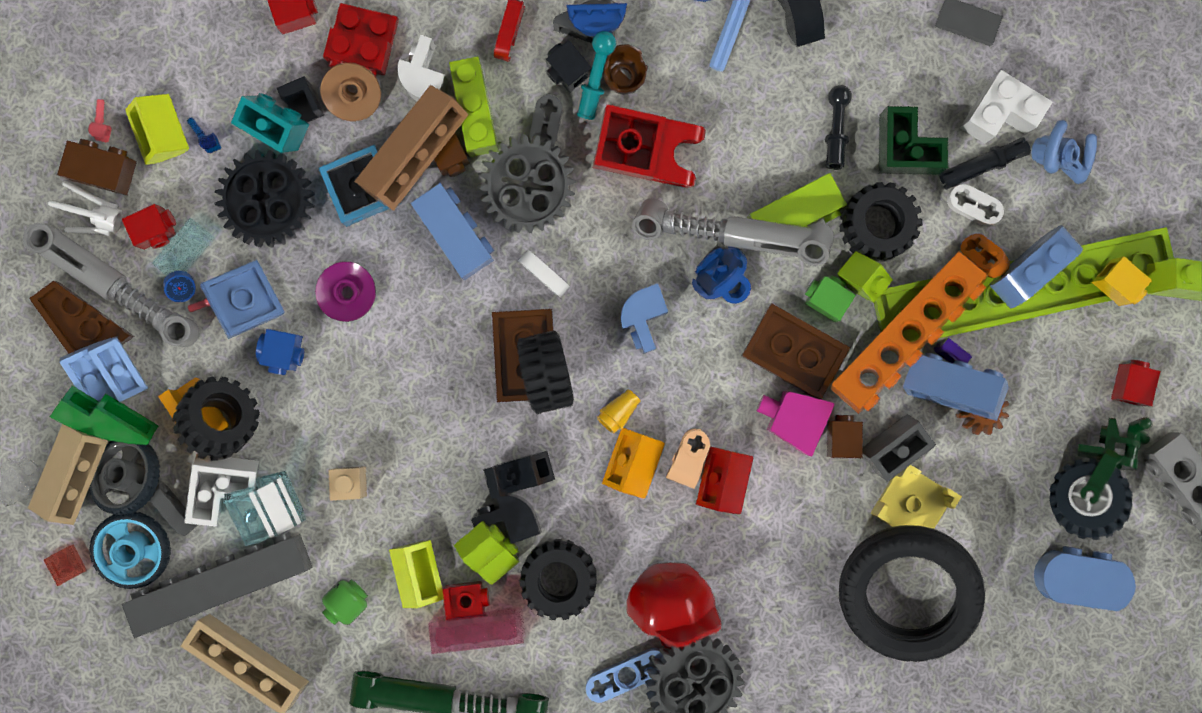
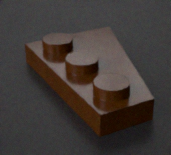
[29,281,135,354]

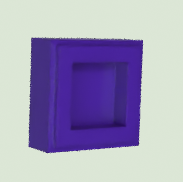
[933,338,973,364]

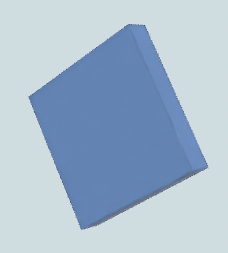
[200,260,285,339]

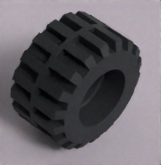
[839,182,923,262]
[517,330,574,414]
[172,376,260,461]
[519,539,597,621]

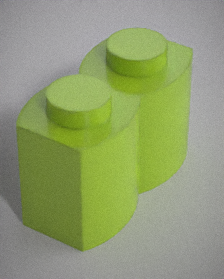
[453,521,521,585]

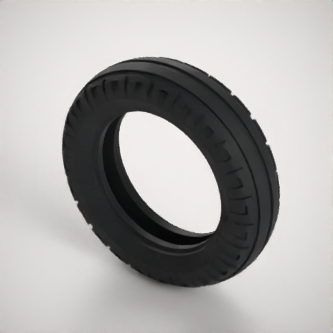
[839,525,985,662]

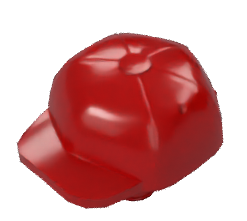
[626,562,721,649]

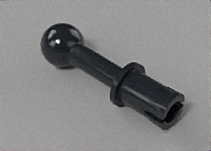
[825,85,852,170]

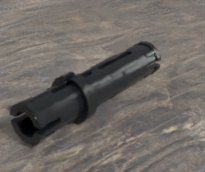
[938,137,1031,190]

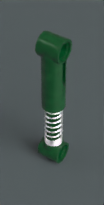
[349,671,549,713]

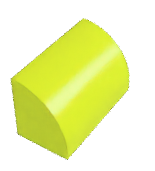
[125,94,189,165]
[389,540,444,608]

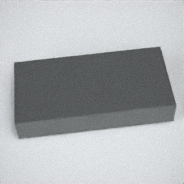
[935,0,1003,46]

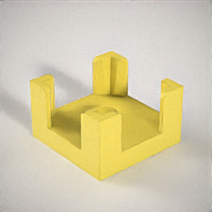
[870,465,962,529]

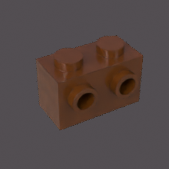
[57,139,137,196]

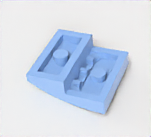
[59,336,148,402]

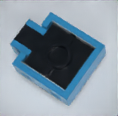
[319,145,402,227]

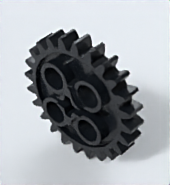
[214,150,315,248]

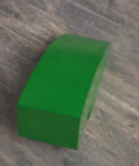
[49,386,159,445]

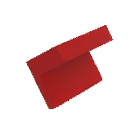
[696,446,753,514]

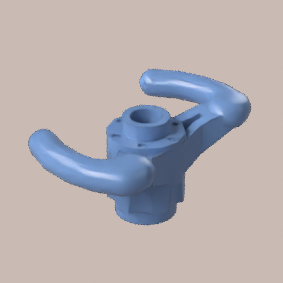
[1031,120,1097,184]

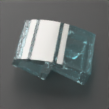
[223,471,306,546]

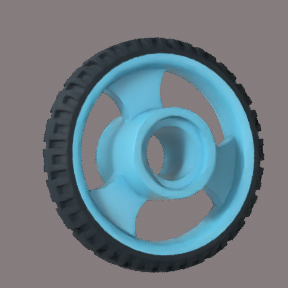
[89,512,171,589]

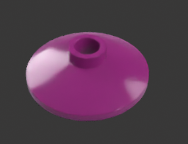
[315,262,376,322]

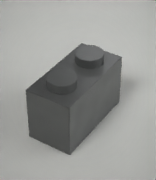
[862,414,936,482]

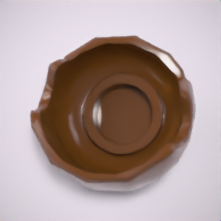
[603,44,648,95]

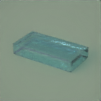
[152,218,215,276]

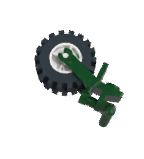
[1049,417,1152,540]

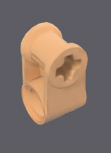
[666,429,710,489]

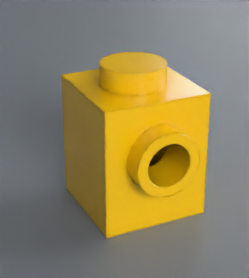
[1092,256,1152,306]

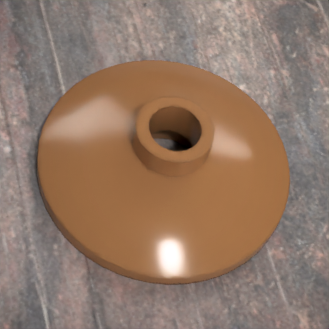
[320,63,381,121]

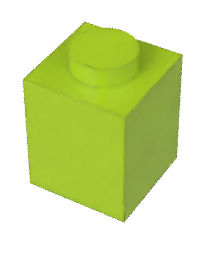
[837,251,893,303]

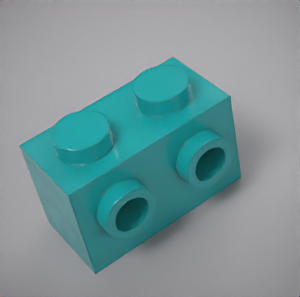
[231,93,310,153]

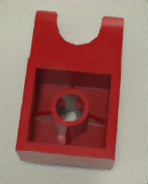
[592,104,706,188]

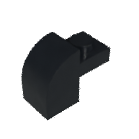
[778,0,825,47]
[483,451,555,499]
[471,494,542,544]

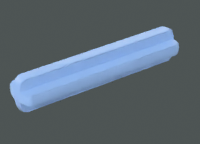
[709,0,750,71]

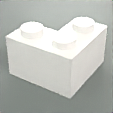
[960,70,1053,144]
[185,453,259,527]

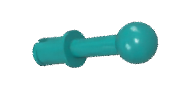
[577,31,616,120]

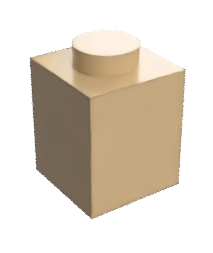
[329,466,367,501]

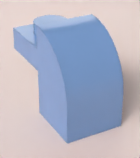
[621,284,668,354]

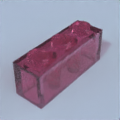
[428,607,526,654]

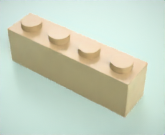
[181,614,309,713]

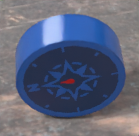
[163,271,196,302]

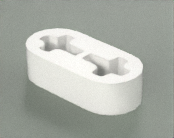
[947,184,1004,226]
[518,250,570,298]

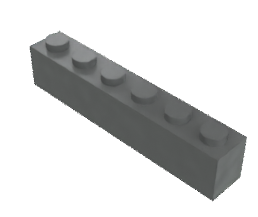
[121,532,313,638]

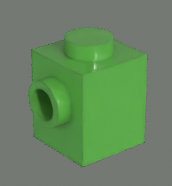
[805,275,856,322]

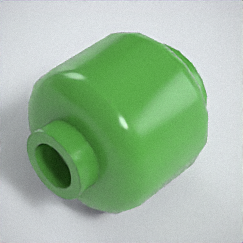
[322,579,368,625]

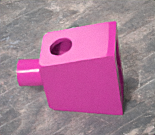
[756,391,835,457]

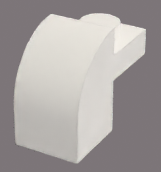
[398,35,448,101]

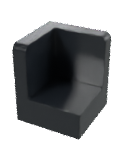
[277,76,324,123]

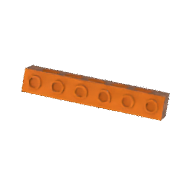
[831,251,988,414]

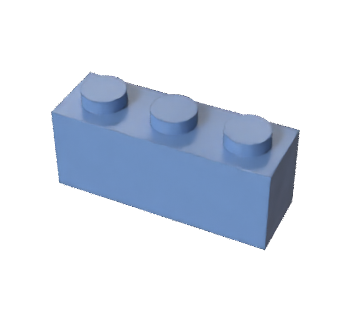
[411,183,494,281]
[903,353,1009,421]

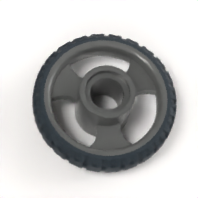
[89,441,160,515]

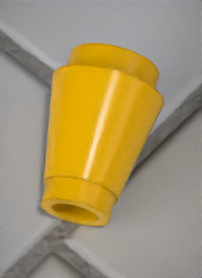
[597,389,641,434]

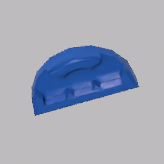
[566,3,627,37]

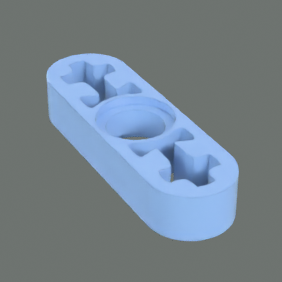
[586,648,663,703]

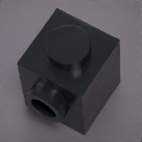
[546,40,592,93]

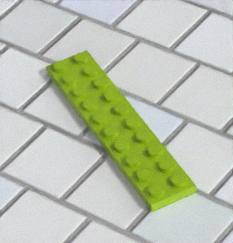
[874,227,1174,341]

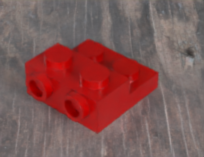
[323,3,399,77]

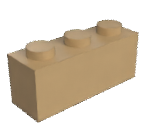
[28,424,108,525]

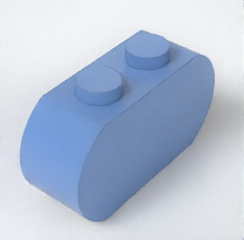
[989,225,1083,309]
[1034,546,1136,611]

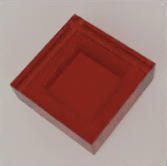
[44,544,87,586]

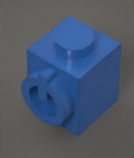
[256,329,304,375]

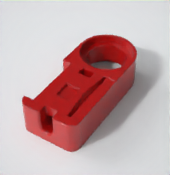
[494,0,525,62]

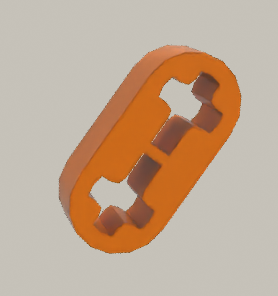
[960,234,1010,278]

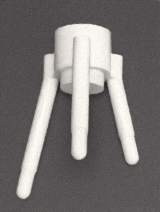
[48,181,123,236]

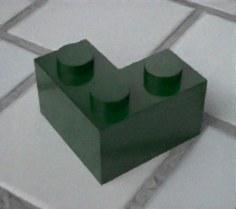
[879,106,948,175]

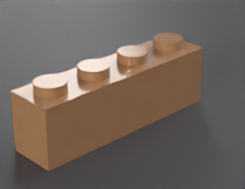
[355,85,468,211]

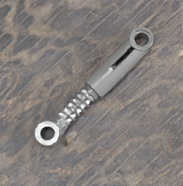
[632,198,834,266]
[23,223,199,347]

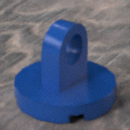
[692,246,751,304]

